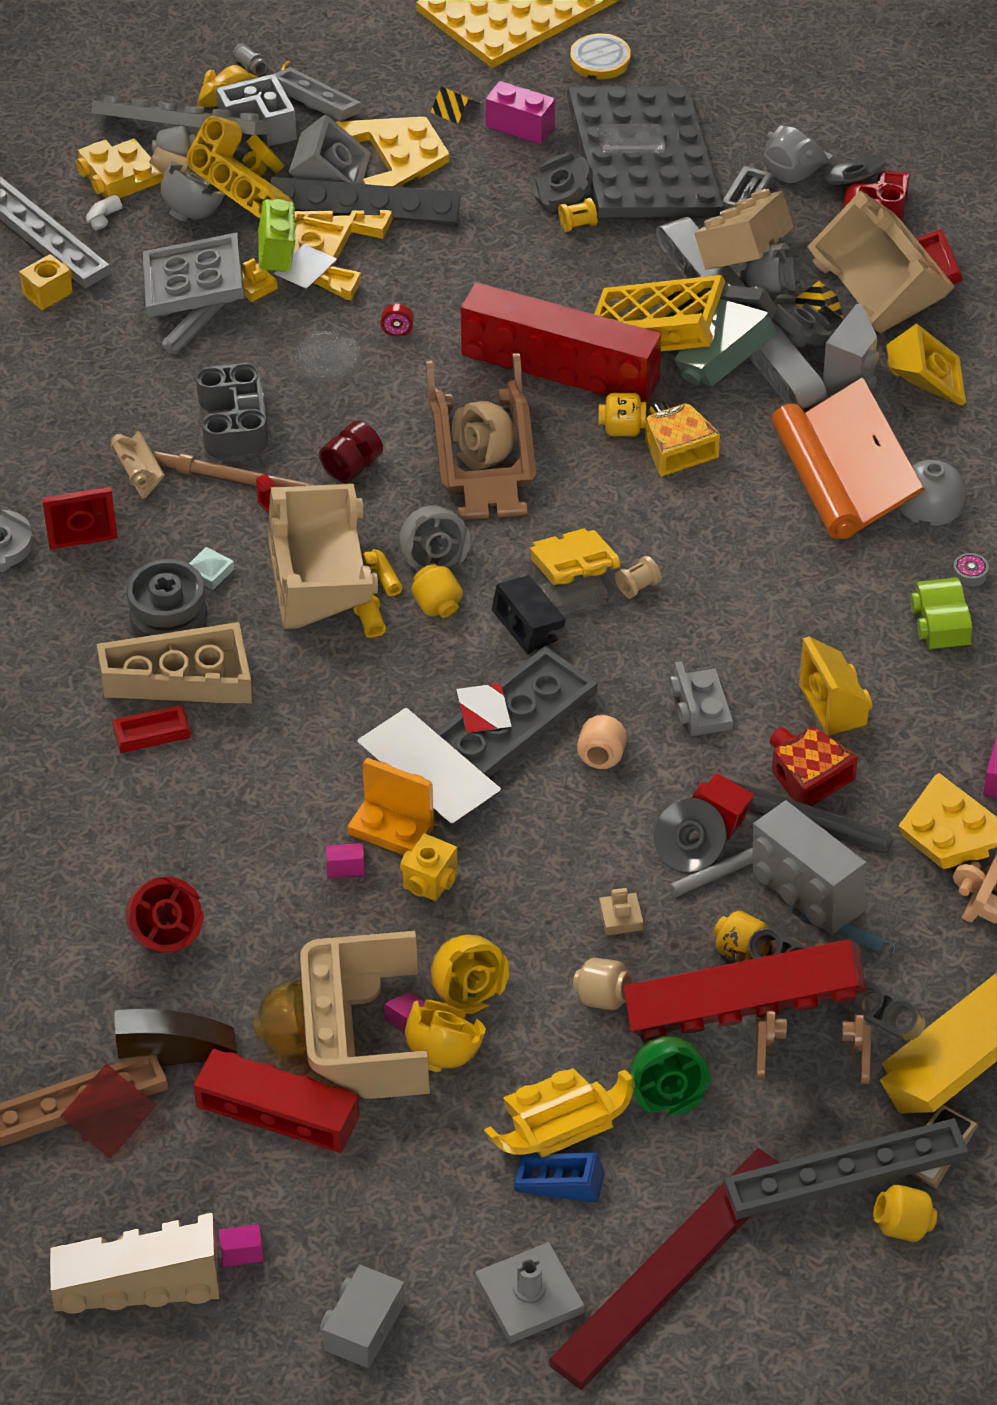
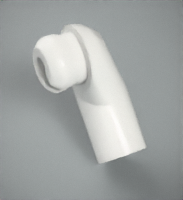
[86,194,122,231]

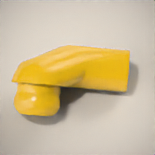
[362,549,403,596]

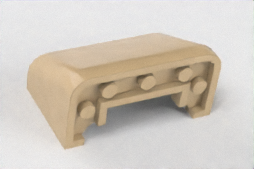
[808,190,955,333]
[268,484,378,630]

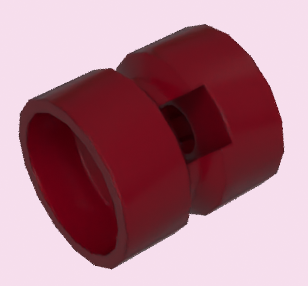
[319,420,383,483]

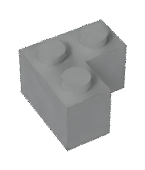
[216,74,297,147]

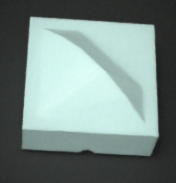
[189,547,234,590]

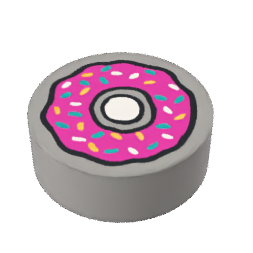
[953,553,989,587]

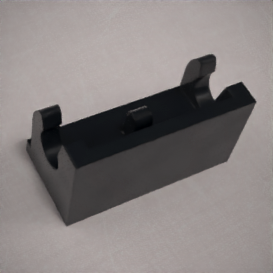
[491,575,566,654]

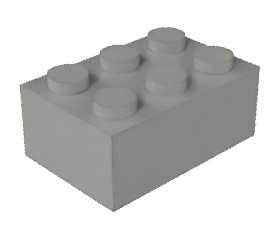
[753,800,866,936]

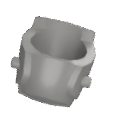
[764,125,833,183]

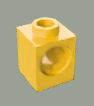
[19,254,73,310]

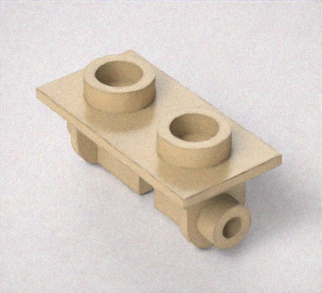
[111,431,165,499]

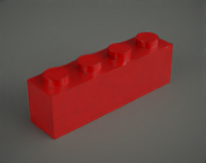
[193,1049,360,1153]

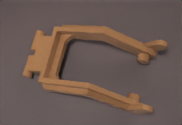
[426,353,536,521]
[755,942,871,1084]

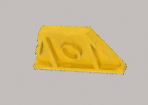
[898,773,997,869]

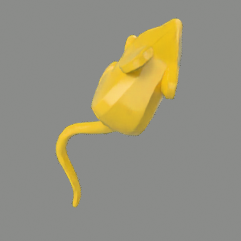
[197,61,290,108]

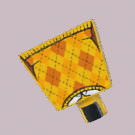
[645,401,720,477]

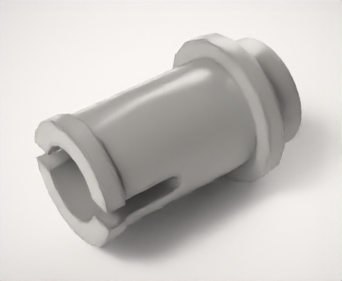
[232,43,268,76]

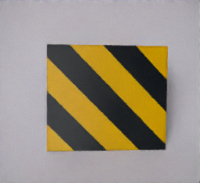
[431,86,482,124]
[795,281,844,319]

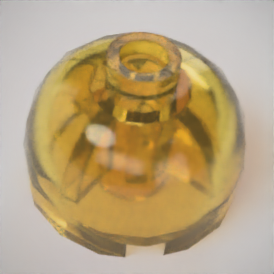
[254,979,307,1059]

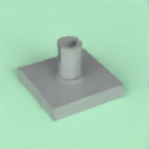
[475,1242,585,1344]

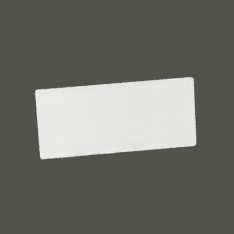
[358,708,501,823]

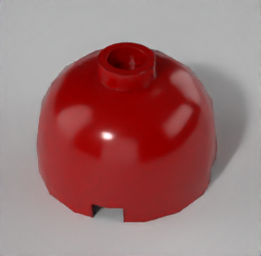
[125,876,204,953]

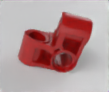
[843,170,910,221]

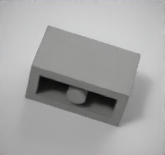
[320,1264,405,1368]

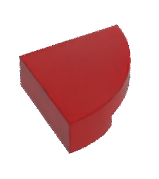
[255,473,276,514]

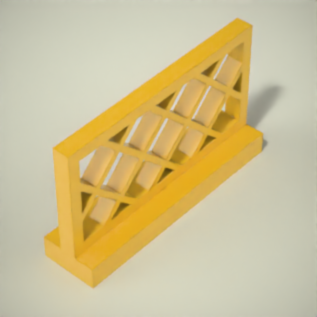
[594,275,725,351]

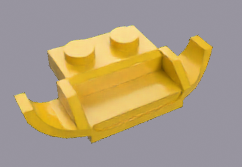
[484,1068,633,1158]

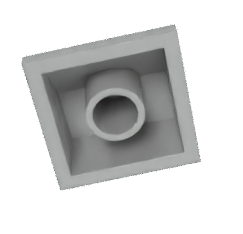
[289,114,371,184]
[823,304,879,395]

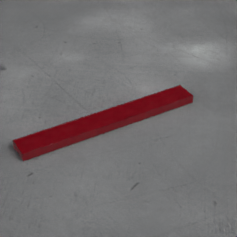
[549,1148,780,1390]

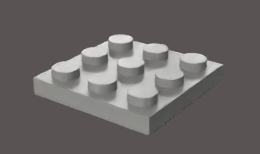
[143,233,245,317]

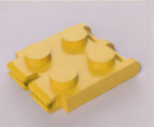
[530,528,620,586]

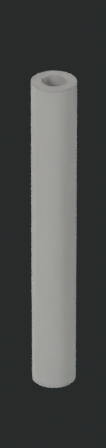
[669,847,753,898]

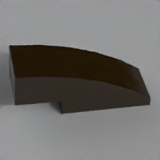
[114,1009,237,1066]

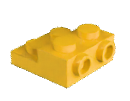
[76,138,164,199]

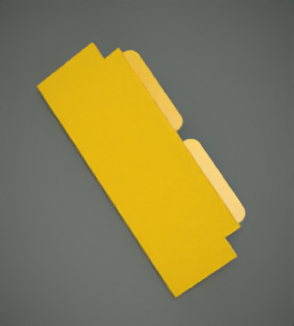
[880,973,997,1114]

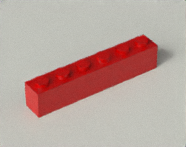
[624,939,867,1041]

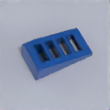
[513,1153,604,1202]

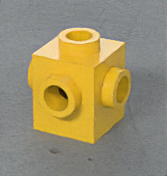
[400,833,458,901]

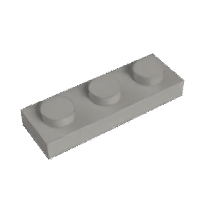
[274,67,361,122]

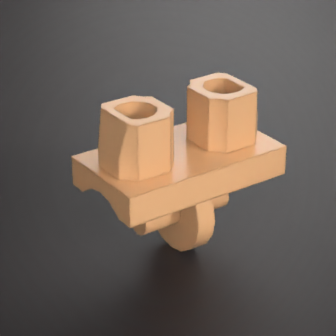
[953,853,997,924]

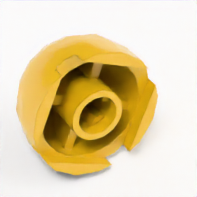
[431,935,510,1014]
[405,1000,486,1072]

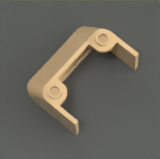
[300,931,430,1099]

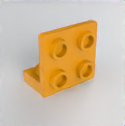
[347,758,434,855]

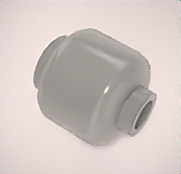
[152,125,196,158]

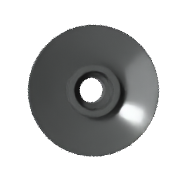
[824,156,886,186]
[654,798,727,873]

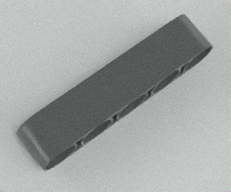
[748,928,925,1041]

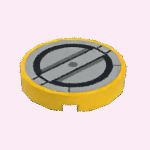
[570,33,631,80]

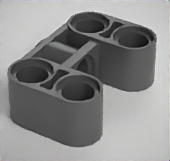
[196,363,268,457]

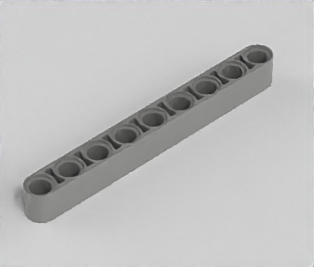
[656,217,827,410]

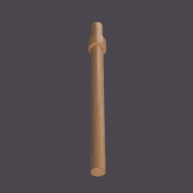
[153,451,316,487]

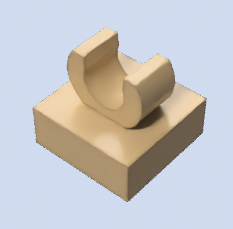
[599,888,643,935]

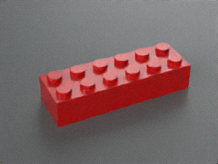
[460,282,662,405]

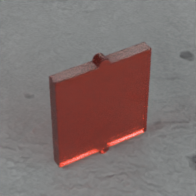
[60,1063,156,1159]

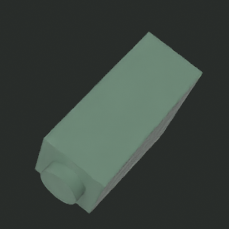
[674,299,777,387]

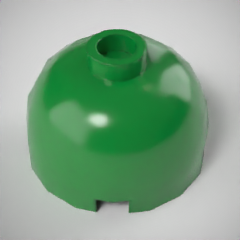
[630,1036,711,1117]

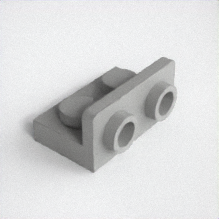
[669,661,733,736]

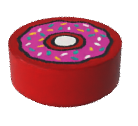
[380,304,414,336]

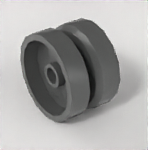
[126,559,208,637]

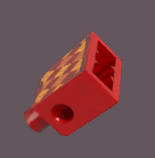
[769,727,858,806]

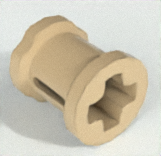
[615,556,662,599]

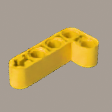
[187,116,293,218]

